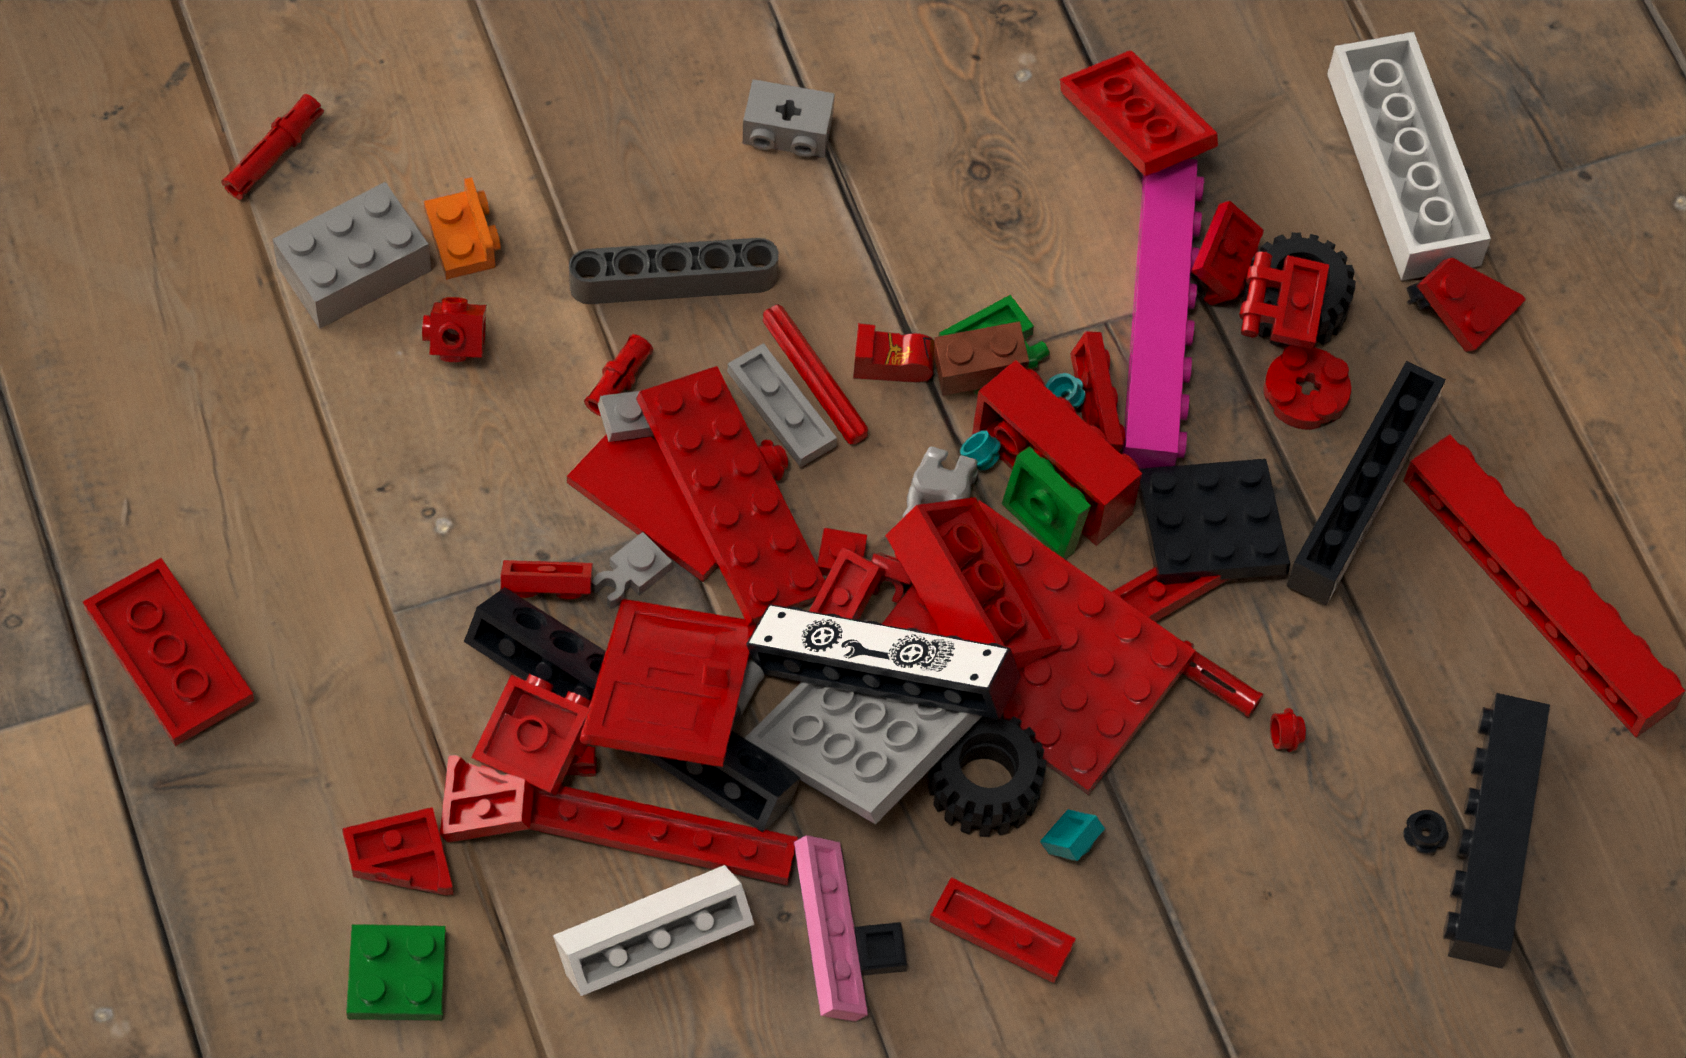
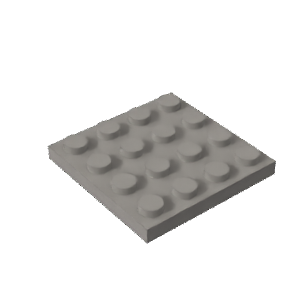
[745,619,982,824]

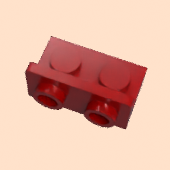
[1191,201,1264,305]

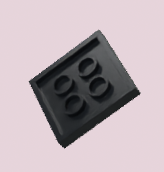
[1138,459,1290,584]

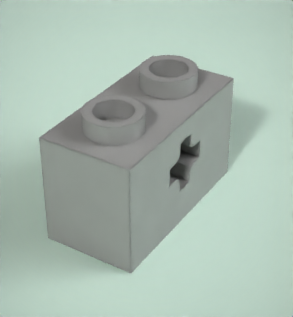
[742,79,835,158]

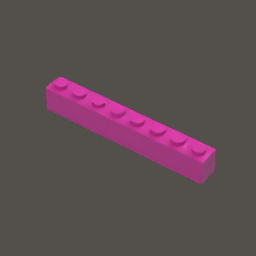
[1122,159,1204,469]

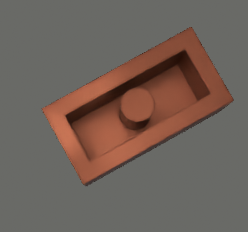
[934,321,1029,396]

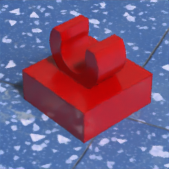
[871,552,913,603]

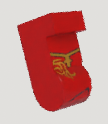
[853,323,934,382]

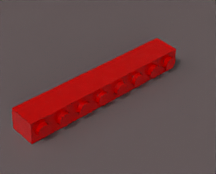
[1403,434,1686,738]

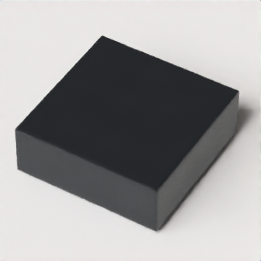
[854,922,907,976]

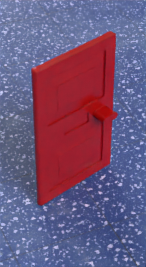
[580,599,757,767]

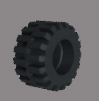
[1242,232,1356,348]
[928,712,1046,837]

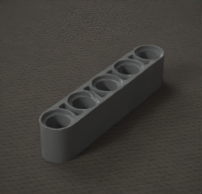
[569,238,779,304]

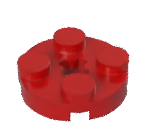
[1263,345,1351,430]

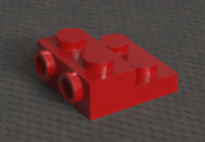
[471,674,591,796]

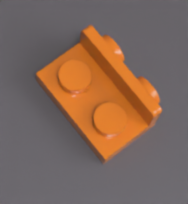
[423,177,501,280]

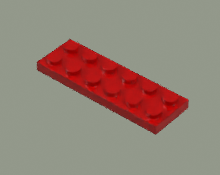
[636,366,825,626]

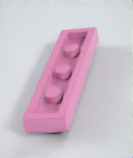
[794,835,868,1022]

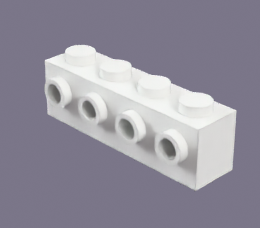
[553,865,754,996]

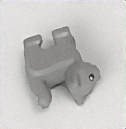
[903,447,979,517]

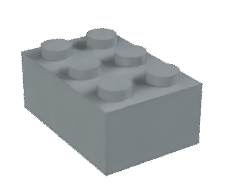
[272,182,431,329]

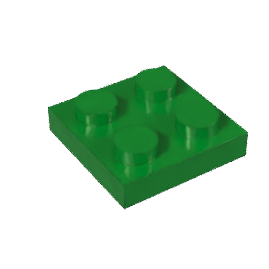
[1001,446,1091,560]
[346,924,447,1021]

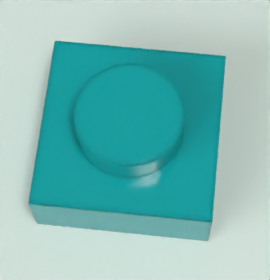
[1040,809,1105,861]

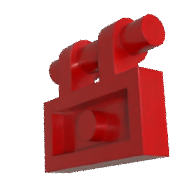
[1240,252,1329,349]

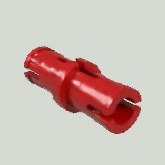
[584,334,653,416]

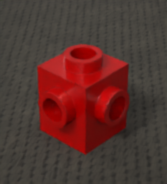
[422,297,487,362]

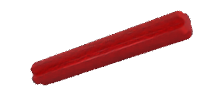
[763,304,869,445]

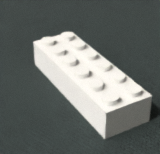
[1327,32,1491,281]

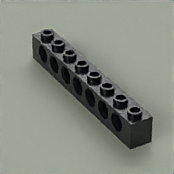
[464,587,801,832]

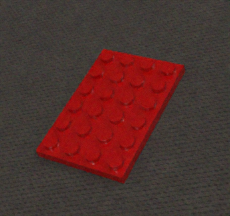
[882,500,1196,795]

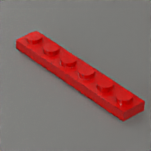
[530,785,798,885]

